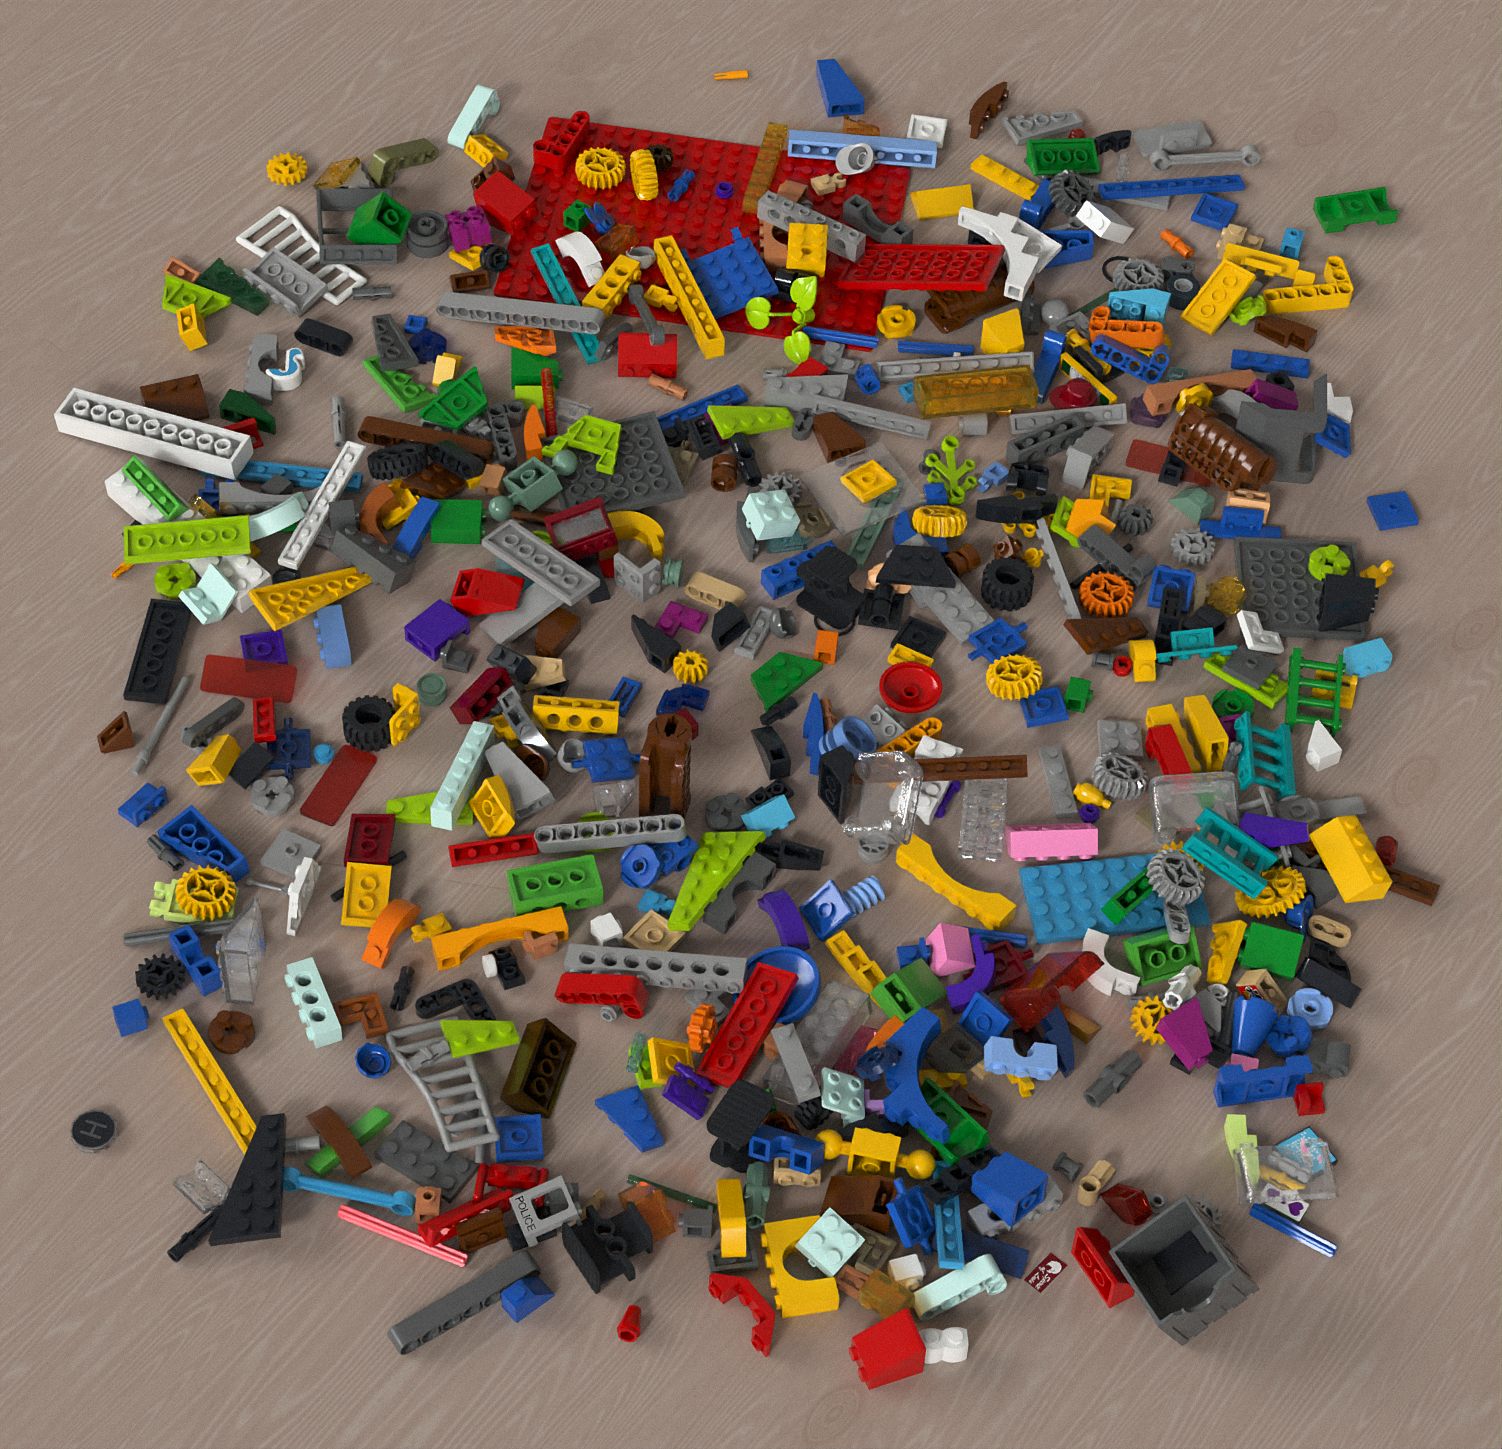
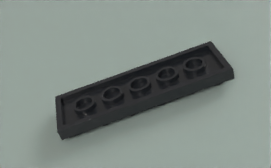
[123,598,192,705]

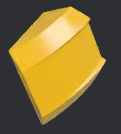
[468,775,515,839]

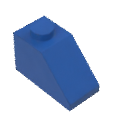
[501,1277,554,1323]

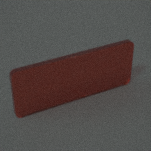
[1125,439,1211,486]
[200,654,297,703]
[300,745,377,826]

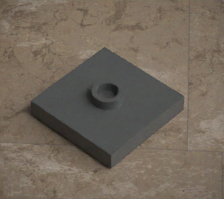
[1222,644,1279,690]

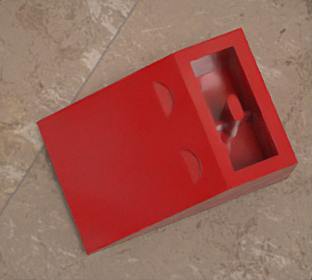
[450,568,525,616]

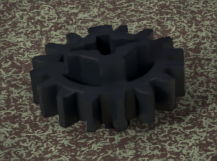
[135,953,185,1000]

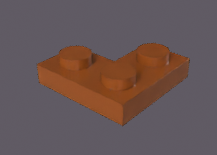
[333,992,389,1039]

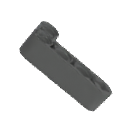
[487,400,525,473]
[1077,525,1156,591]

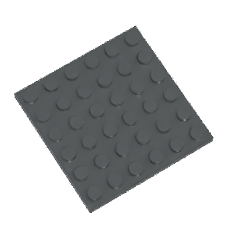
[540,411,685,527]
[1234,537,1365,641]

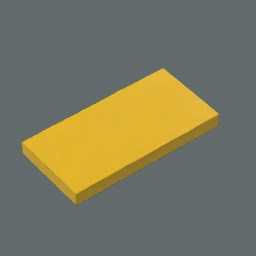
[1180,258,1256,336]

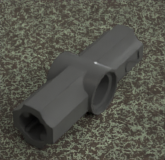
[1083,1050,1143,1108]

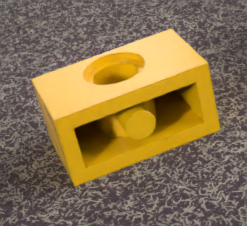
[176,303,208,351]

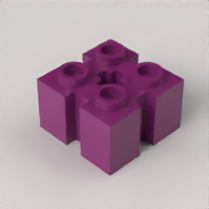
[444,206,492,252]

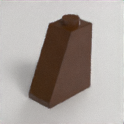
[813,412,866,463]
[535,607,581,659]

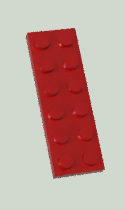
[695,962,799,1088]

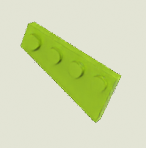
[707,405,794,440]
[1203,653,1287,709]

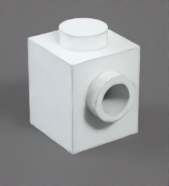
[591,912,623,947]
[887,1254,926,1292]

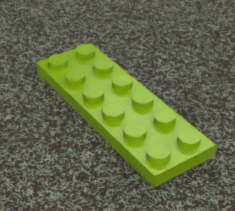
[123,515,251,565]

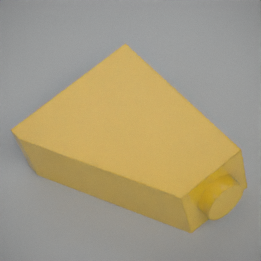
[186,734,242,786]

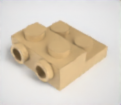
[1216,223,1264,260]

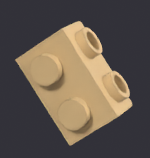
[773,1157,821,1187]

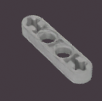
[1162,897,1191,944]

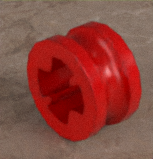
[1112,656,1132,677]

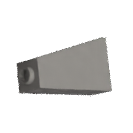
[484,742,557,821]

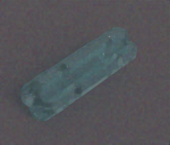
[626,1032,647,1074]

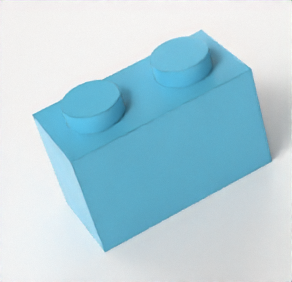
[1343,638,1393,678]
[740,794,795,838]

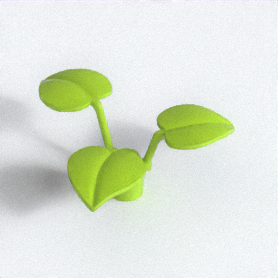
[745,276,817,365]

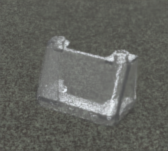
[843,751,923,845]
[1148,771,1241,844]
[1233,1138,1339,1206]

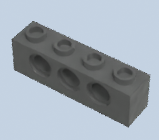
[1006,414,1085,464]

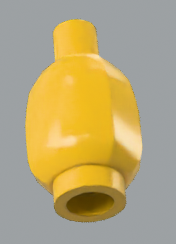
[1073,782,1112,809]

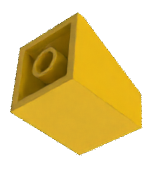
[980,308,1024,375]

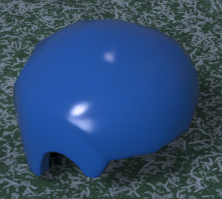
[355,1043,391,1079]

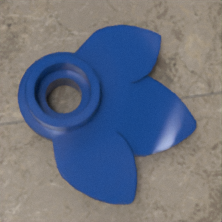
[584,202,615,235]

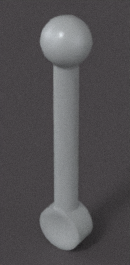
[245,877,289,896]

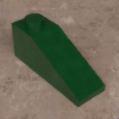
[219,389,276,435]

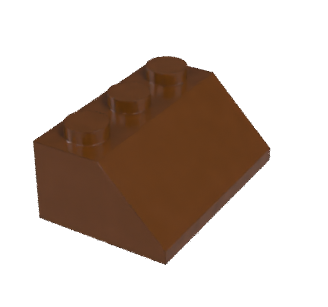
[140,374,210,421]

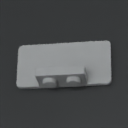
[1132,120,1212,157]

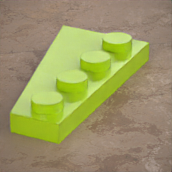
[386,785,475,825]

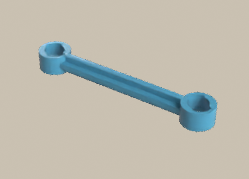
[283,1167,416,1216]

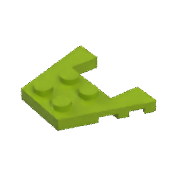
[542,415,622,475]

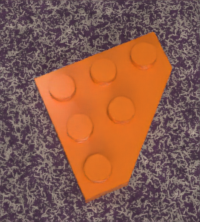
[494,326,556,356]

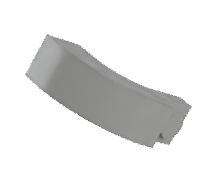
[1209,389,1257,420]

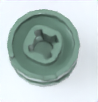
[662,557,684,588]
[417,673,447,706]

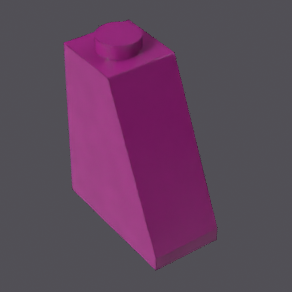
[1244,378,1299,411]
[1156,997,1213,1071]

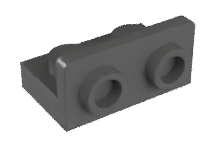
[1020,289,1041,334]

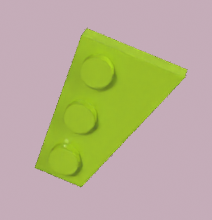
[440,1020,519,1058]

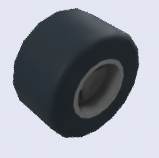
[1165,274,1200,310]

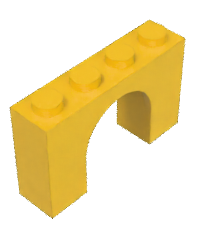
[760,1215,839,1318]

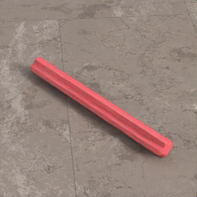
[338,1204,469,1267]

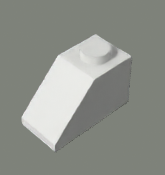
[1306,720,1342,772]

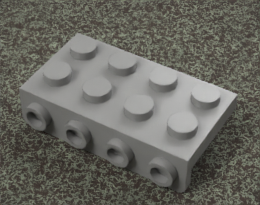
[242,247,328,318]

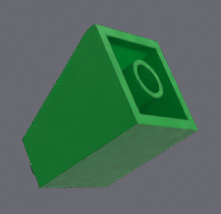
[346,192,412,245]

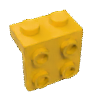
[389,683,421,747]

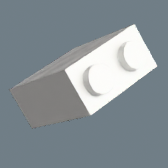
[1076,200,1134,244]

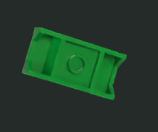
[1313,187,1398,234]
[908,1077,990,1166]

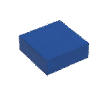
[404,315,428,336]

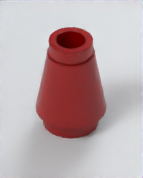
[617,1305,642,1342]

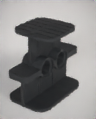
[796,546,866,629]
[706,1080,774,1173]
[561,1201,654,1294]

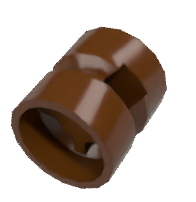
[711,454,738,492]
[943,543,981,578]

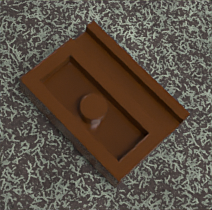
[455,1207,507,1254]

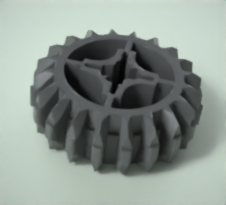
[1048,169,1097,217]

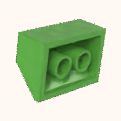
[1123,925,1202,987]

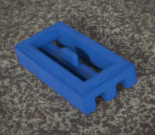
[608,677,642,718]

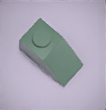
[1169,488,1215,525]

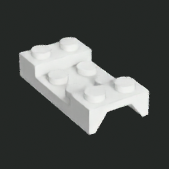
[889,735,963,825]

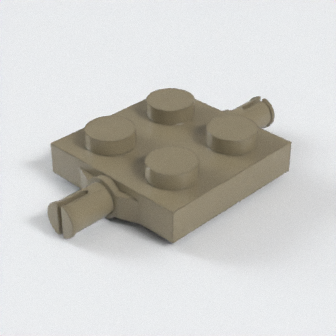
[668,440,699,486]

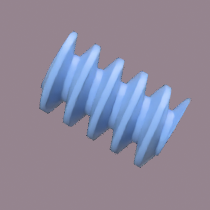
[842,875,885,918]

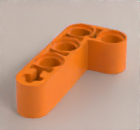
[1088,306,1165,348]

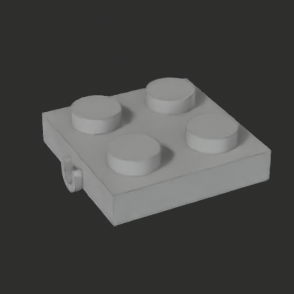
[1097,720,1143,761]

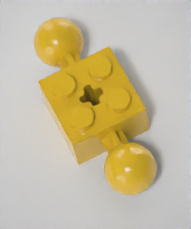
[815,1127,935,1180]

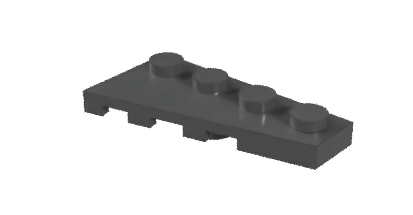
[371,314,419,372]

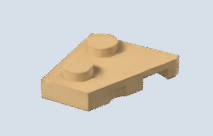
[523,655,566,692]

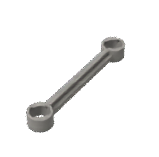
[1150,145,1260,172]

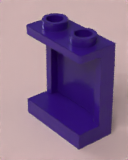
[404,599,470,662]

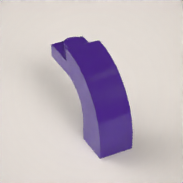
[757,889,811,951]
[946,934,997,1015]

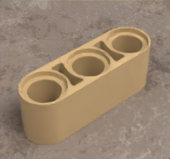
[684,572,747,609]

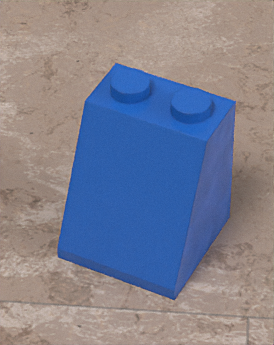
[971,1152,1049,1227]

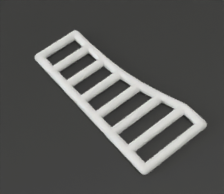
[236,206,367,305]

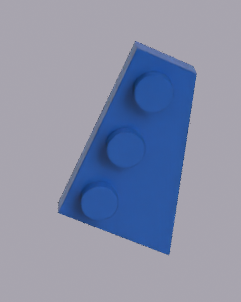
[595,1085,664,1153]

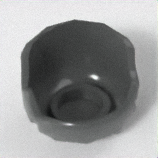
[769,607,796,639]

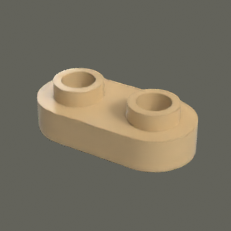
[1307,915,1351,947]

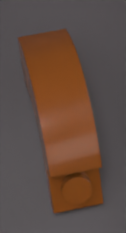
[359,481,401,545]

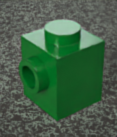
[563,199,592,232]
[1064,676,1094,713]

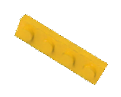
[970,154,1039,201]

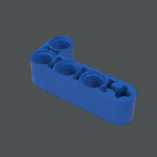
[1019,179,1055,230]
[1023,329,1067,404]
[1091,334,1172,384]

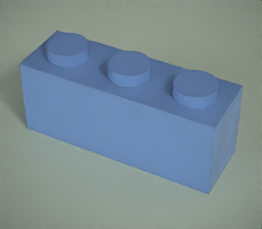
[313,604,352,669]

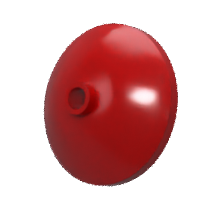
[879,662,943,713]

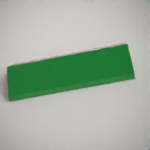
[1026,138,1101,176]

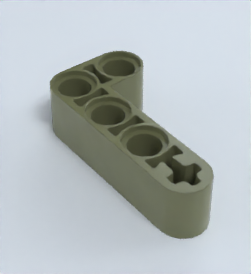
[368,138,439,188]

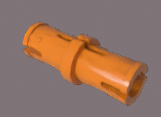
[1160,228,1194,260]

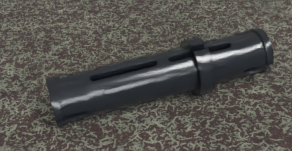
[167,1204,223,1263]

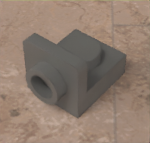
[440,640,474,673]
[1288,845,1321,869]

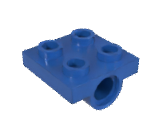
[647,826,699,876]

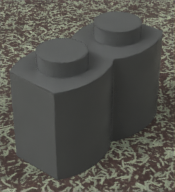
[1302,1038,1351,1078]

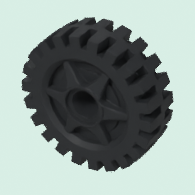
[367,442,429,480]

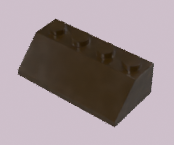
[500,1018,577,1119]

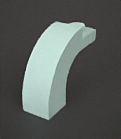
[249,492,309,542]

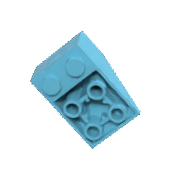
[1107,288,1171,328]

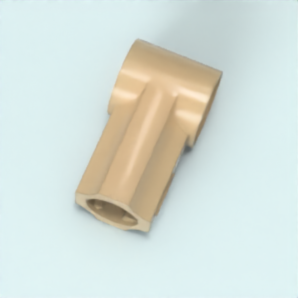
[1077,1160,1116,1206]

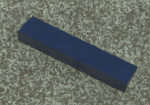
[931,1229,1029,1279]

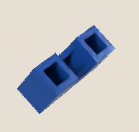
[169,924,224,997]
[749,1124,825,1175]

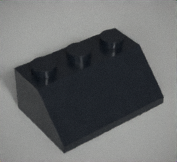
[817,745,855,825]

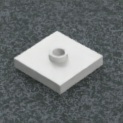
[906,114,948,148]

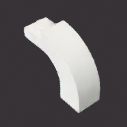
[555,231,605,287]
[1081,928,1140,996]

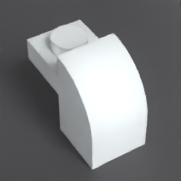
[1327,383,1353,424]

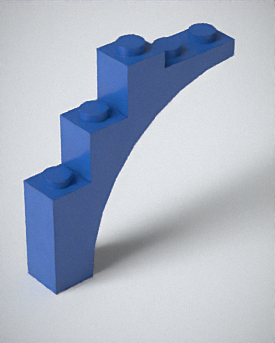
[883,1007,950,1145]

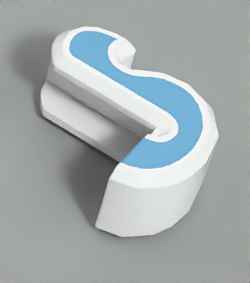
[265,348,306,391]

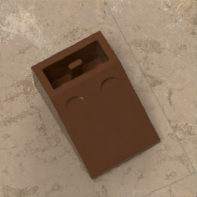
[820,1175,898,1234]

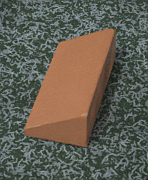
[162,256,206,285]

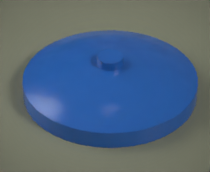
[732,946,821,1028]

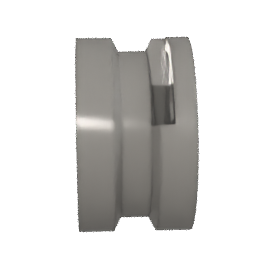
[858,829,889,864]

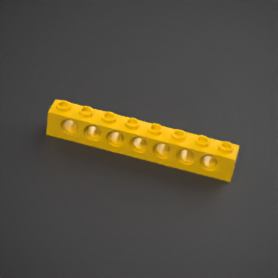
[654,235,725,360]

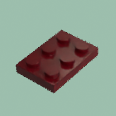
[343,813,396,867]

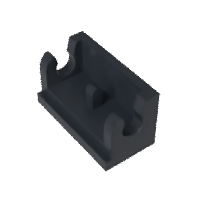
[685,415,723,461]

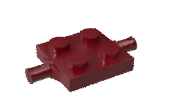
[962,939,1034,993]

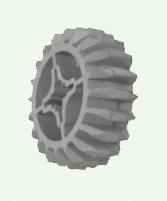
[1113,257,1164,291]
[1091,753,1149,801]
[1146,848,1205,906]

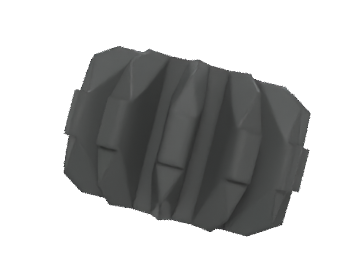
[1118,502,1153,537]

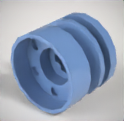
[819,716,877,762]

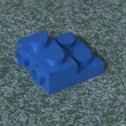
[1147,565,1196,614]

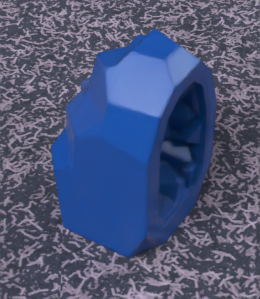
[855,364,881,395]

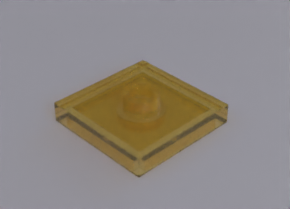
[313,157,361,189]

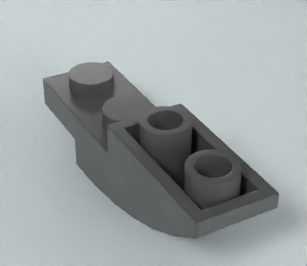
[736,487,759,562]
[497,685,558,762]

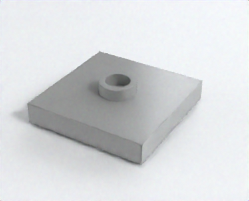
[260,829,322,879]

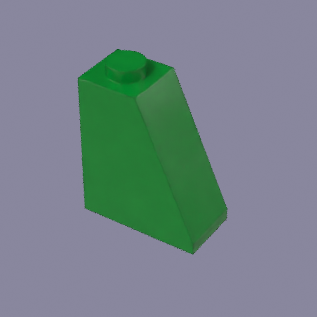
[511,347,563,389]

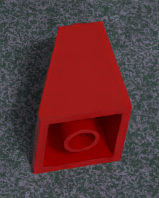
[473,171,539,236]
[849,1308,926,1390]

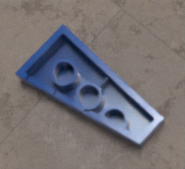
[1038,230,1094,269]
[157,805,250,883]

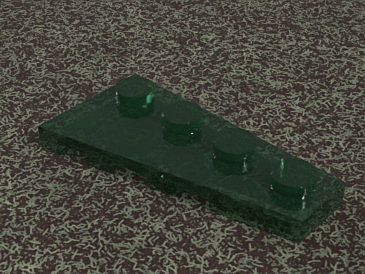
[196,258,269,316]

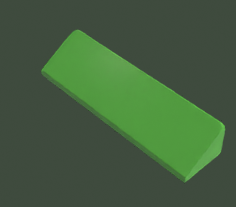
[121,455,189,521]
[305,1106,391,1178]

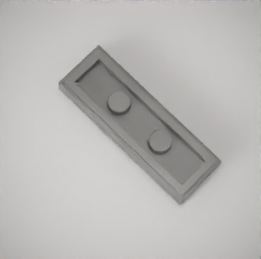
[734,605,773,660]

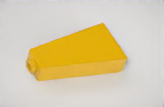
[1183,695,1229,775]

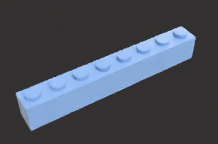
[788,129,937,168]

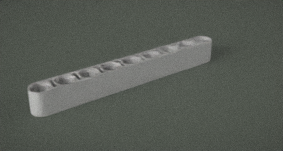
[436,292,605,334]

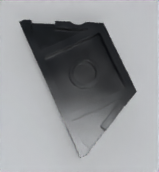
[876,544,956,588]

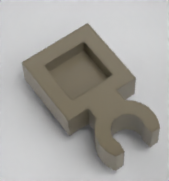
[1193,576,1209,611]

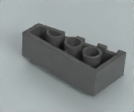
[331,525,416,594]

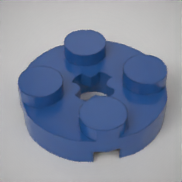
[620,844,664,889]
[1266,1015,1313,1057]

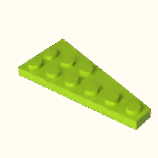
[667,831,766,931]

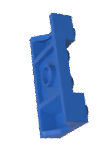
[1213,1055,1313,1107]

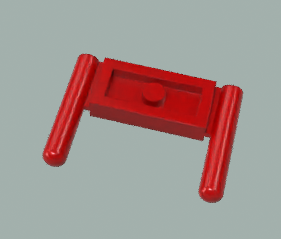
[473,1163,549,1207]

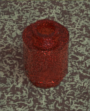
[1375,836,1398,867]

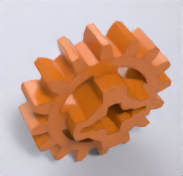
[687,1003,718,1053]

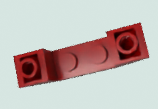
[708,1273,776,1357]

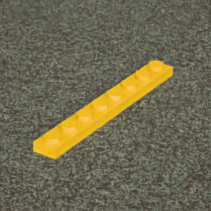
[162,1008,257,1155]

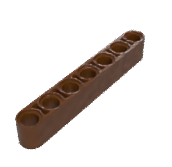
[357,416,495,467]

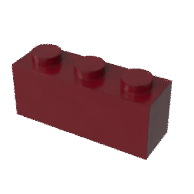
[449,668,514,724]

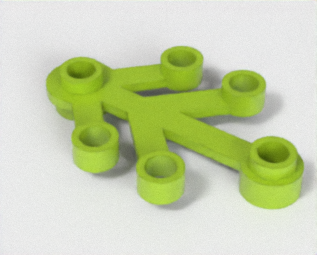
[925,435,977,505]

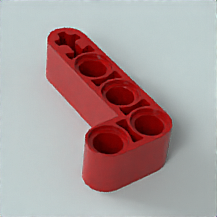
[533,111,590,170]
[1145,724,1196,796]
[554,973,649,1019]

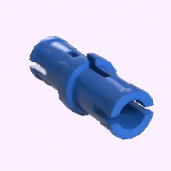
[667,169,695,202]

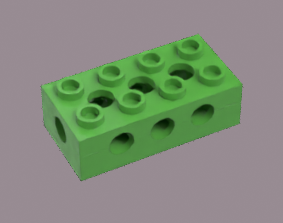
[506,854,603,917]

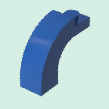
[892,509,949,557]

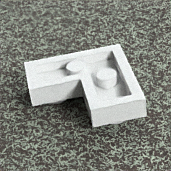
[1237,610,1284,654]

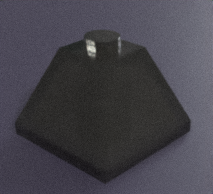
[923,1022,984,1073]

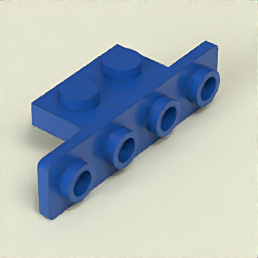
[1200,506,1281,539]

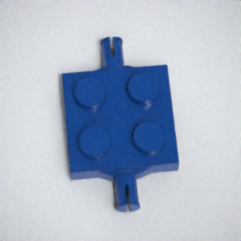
[968,617,1028,664]
[572,737,641,783]
[886,1177,936,1255]

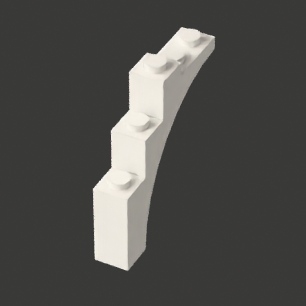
[958,206,1039,301]

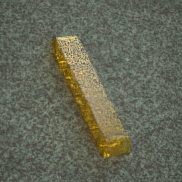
[742,122,787,215]

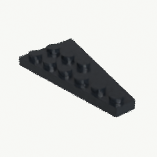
[208,1113,287,1246]

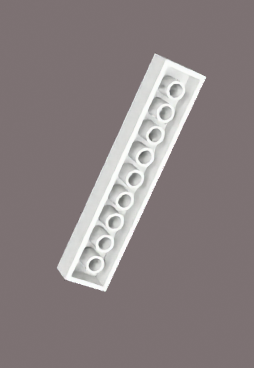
[54,388,254,480]
[105,469,273,613]

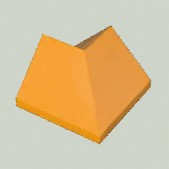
[1066,499,1116,537]

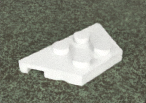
[287,857,322,936]

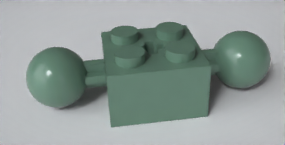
[488,450,578,521]

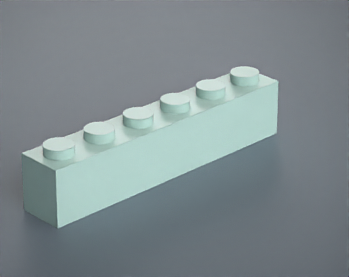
[430,721,495,831]

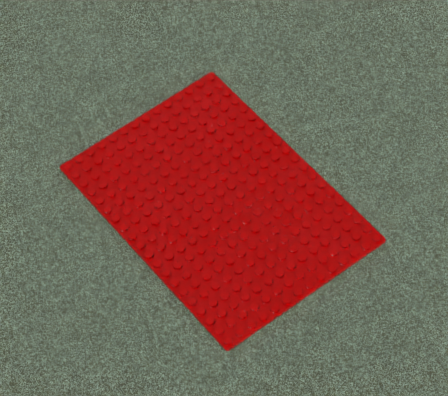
[494,117,911,352]

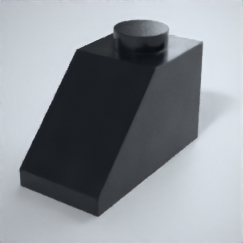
[711,602,751,652]

